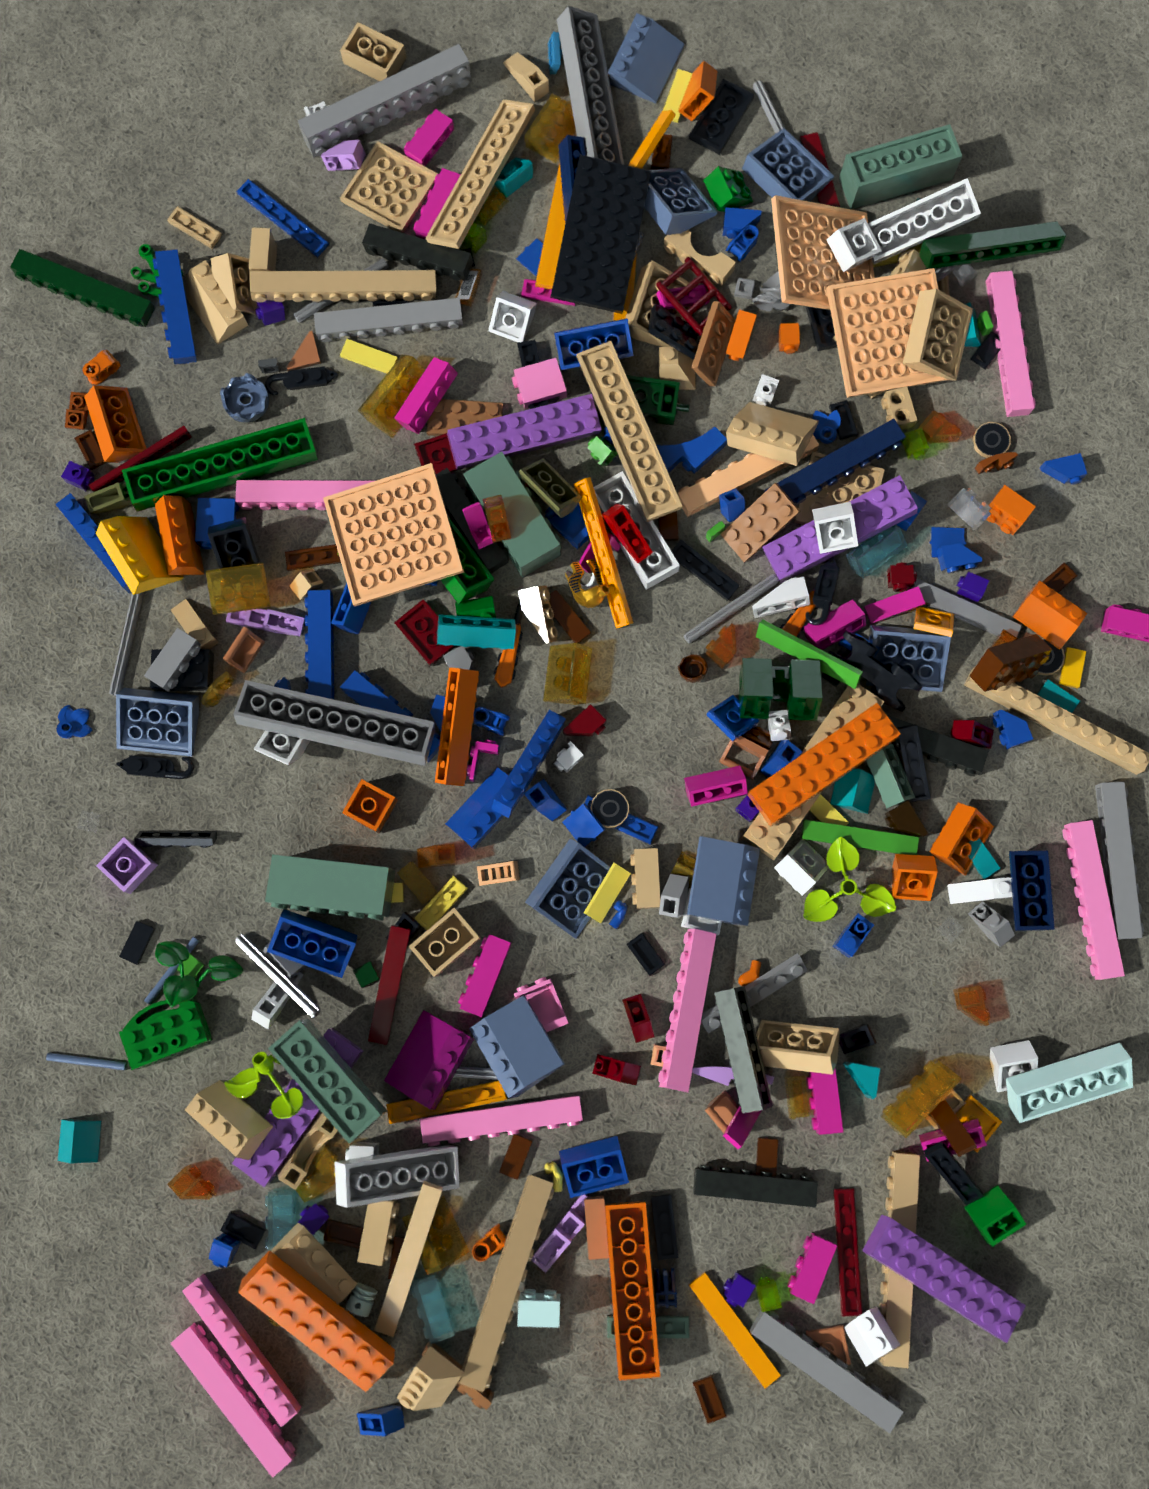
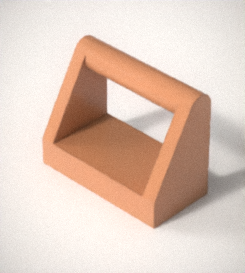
[223,627,265,674]
[719,736,769,779]
[705,1090,739,1133]

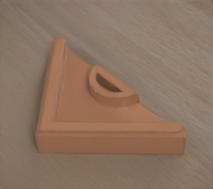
[287,331,321,371]
[806,1324,851,1365]

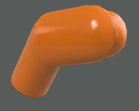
[738,960,761,986]

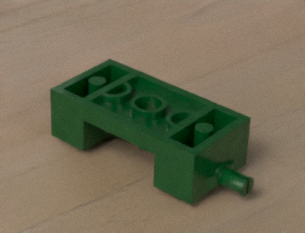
[591,375,690,426]

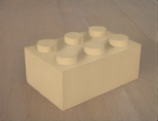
[340,22,407,81]
[409,908,481,977]
[357,1199,400,1266]

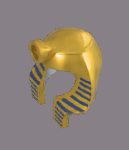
[565,559,610,608]

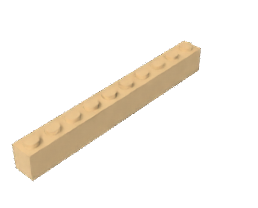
[249,270,436,302]
[964,666,1149,775]
[879,1151,920,1368]
[458,1175,555,1392]

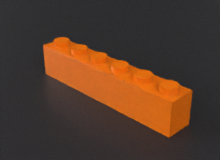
[435,667,479,786]

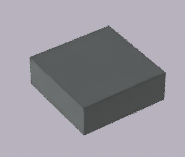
[258,358,280,374]

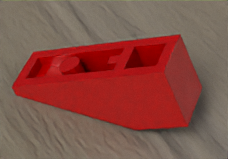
[601,504,653,563]

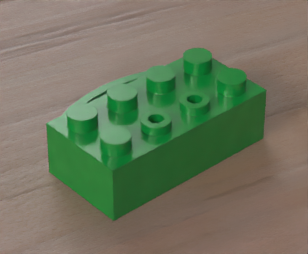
[119,1000,213,1070]

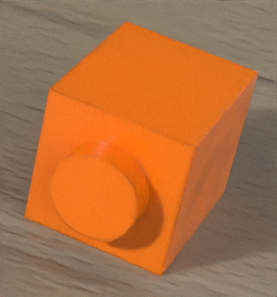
[778,323,800,354]

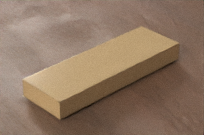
[167,206,222,249]

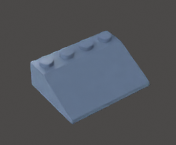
[608,13,684,103]
[742,128,834,202]
[644,168,717,235]
[866,625,951,692]
[116,688,199,757]
[687,836,760,926]
[525,839,611,939]
[469,995,565,1098]

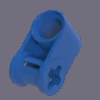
[726,225,759,262]
[473,707,510,736]

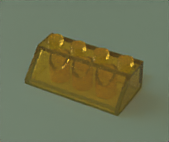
[358,354,425,438]
[881,1060,961,1138]

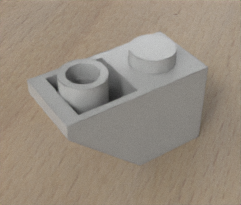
[659,874,690,918]
[968,901,1015,947]

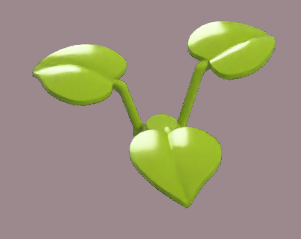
[803,837,896,922]
[224,1051,303,1119]

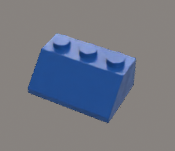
[559,1136,629,1198]

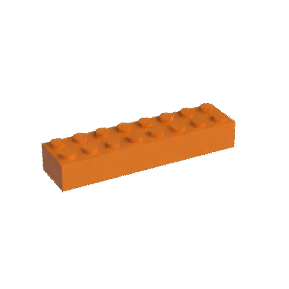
[748,703,901,827]
[605,1201,660,1380]
[238,1250,395,1392]

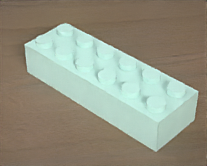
[1006,1043,1133,1123]

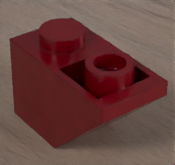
[592,1054,641,1086]

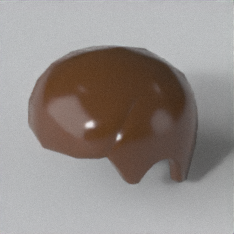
[678,654,708,683]

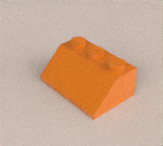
[1013,581,1087,649]
[929,802,994,876]

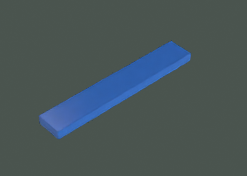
[237,179,329,258]

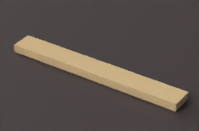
[374,1181,443,1337]

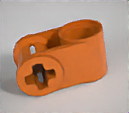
[83,350,120,385]
[472,1223,507,1261]

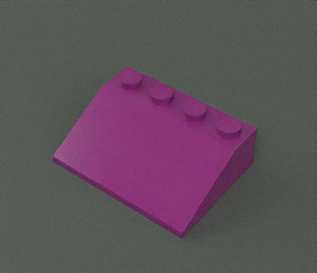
[384,1010,474,1110]

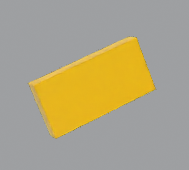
[1059,647,1086,689]

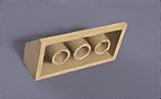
[183,260,248,345]
[756,1020,840,1075]
[185,1080,273,1160]
[397,1346,464,1411]

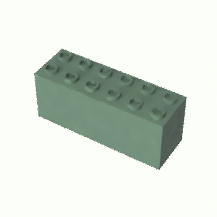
[839,124,962,210]
[463,452,562,578]
[265,854,396,921]
[268,1019,387,1144]

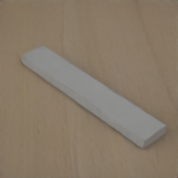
[913,579,1022,642]

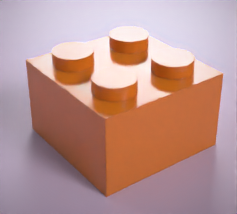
[982,485,1036,535]
[342,779,398,834]

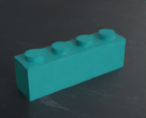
[437,615,516,650]

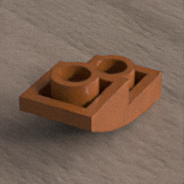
[65,392,88,430]
[975,452,1018,474]

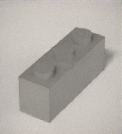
[144,628,201,692]

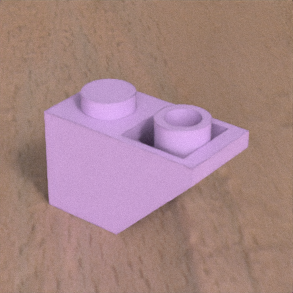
[321,140,366,171]

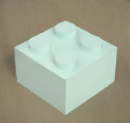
[518,1289,560,1328]

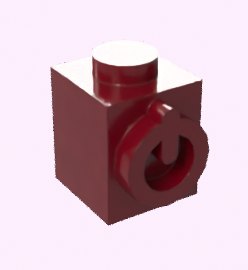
[887,563,917,592]

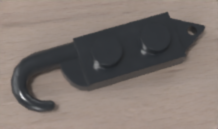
[265,366,338,395]
[806,556,840,625]
[116,755,194,779]

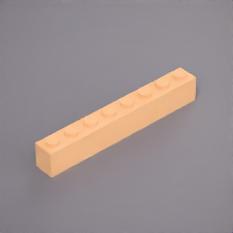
[677,435,819,517]

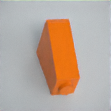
[678,61,717,121]
[725,310,757,362]

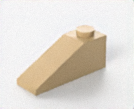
[171,599,219,649]

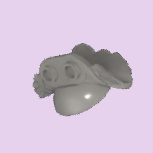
[752,271,790,311]

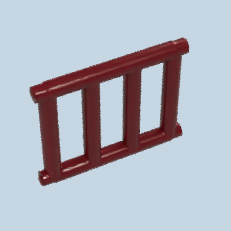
[656,257,732,336]

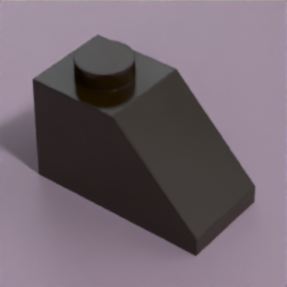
[885,801,928,838]

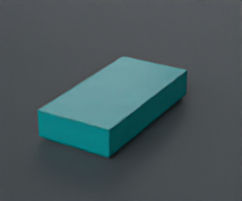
[1037,679,1080,713]
[968,838,1000,879]

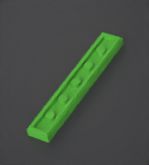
[756,620,863,689]
[801,820,919,855]

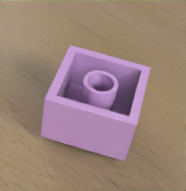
[96,837,158,894]

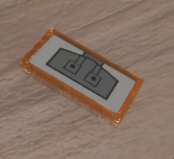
[455,269,482,307]

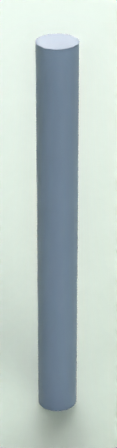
[144,937,199,1005]
[46,1053,127,1070]

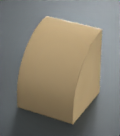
[290,569,324,600]

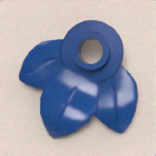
[813,410,841,444]
[56,705,92,739]

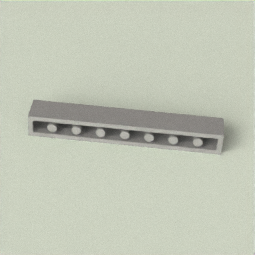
[314,298,463,342]
[1095,782,1144,940]
[749,1308,903,1433]

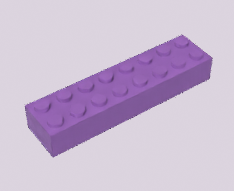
[447,394,601,470]
[762,475,918,584]
[232,1028,364,1187]
[862,1215,1026,1343]

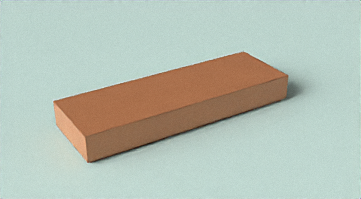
[584,1196,609,1260]

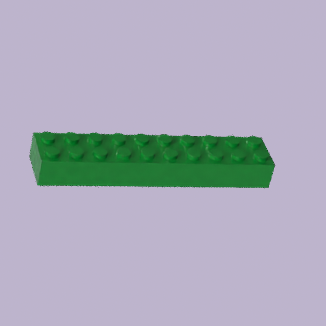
[122,418,318,512]

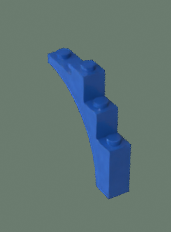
[604,426,727,474]

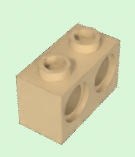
[881,387,917,430]

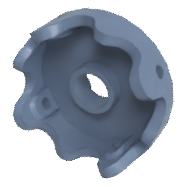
[220,373,269,423]

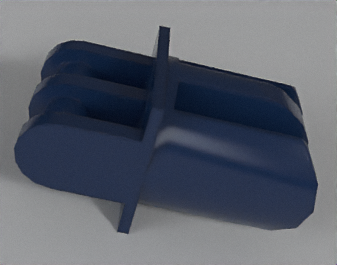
[655,1268,677,1309]

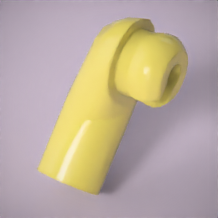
[544,1162,563,1192]

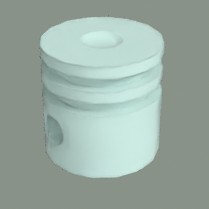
[346,1283,377,1317]

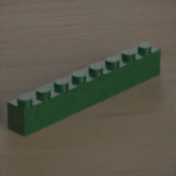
[919,221,1066,269]
[10,249,155,327]

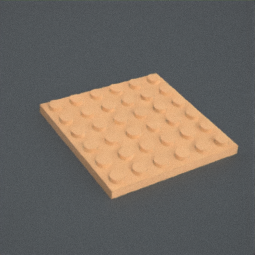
[771,195,874,310]
[827,268,949,398]
[323,463,464,606]

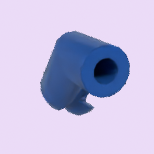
[609,900,628,929]

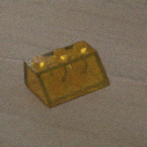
[524,93,576,163]
[206,563,271,615]
[543,643,592,705]
[402,1196,469,1275]

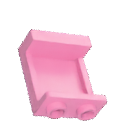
[512,358,567,410]
[514,977,568,1032]

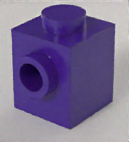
[255,300,285,326]
[61,461,95,491]
[956,571,989,602]
[735,794,759,822]
[297,1203,330,1236]
[723,1271,756,1307]

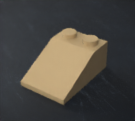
[211,253,257,315]

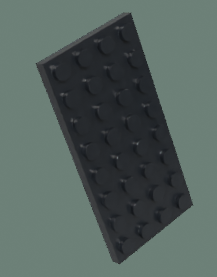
[550,155,651,314]

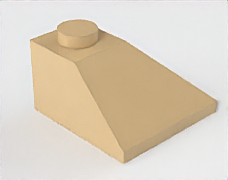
[659,347,696,390]

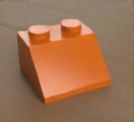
[892,854,938,901]

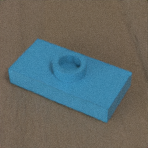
[548,32,562,74]

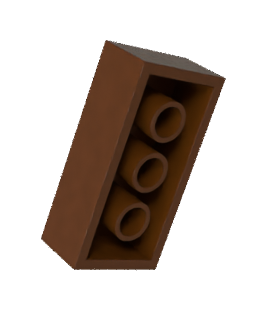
[970,634,1052,692]

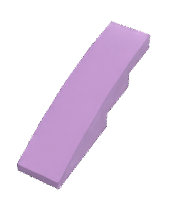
[226,603,305,637]
[692,1066,774,1086]
[531,1194,590,1273]

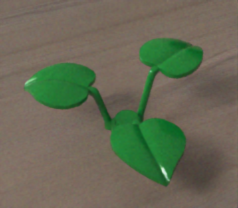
[155,941,244,1008]

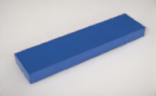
[585,795,658,844]

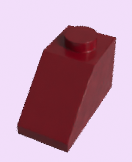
[563,704,606,737]
[951,720,994,749]
[622,994,655,1043]

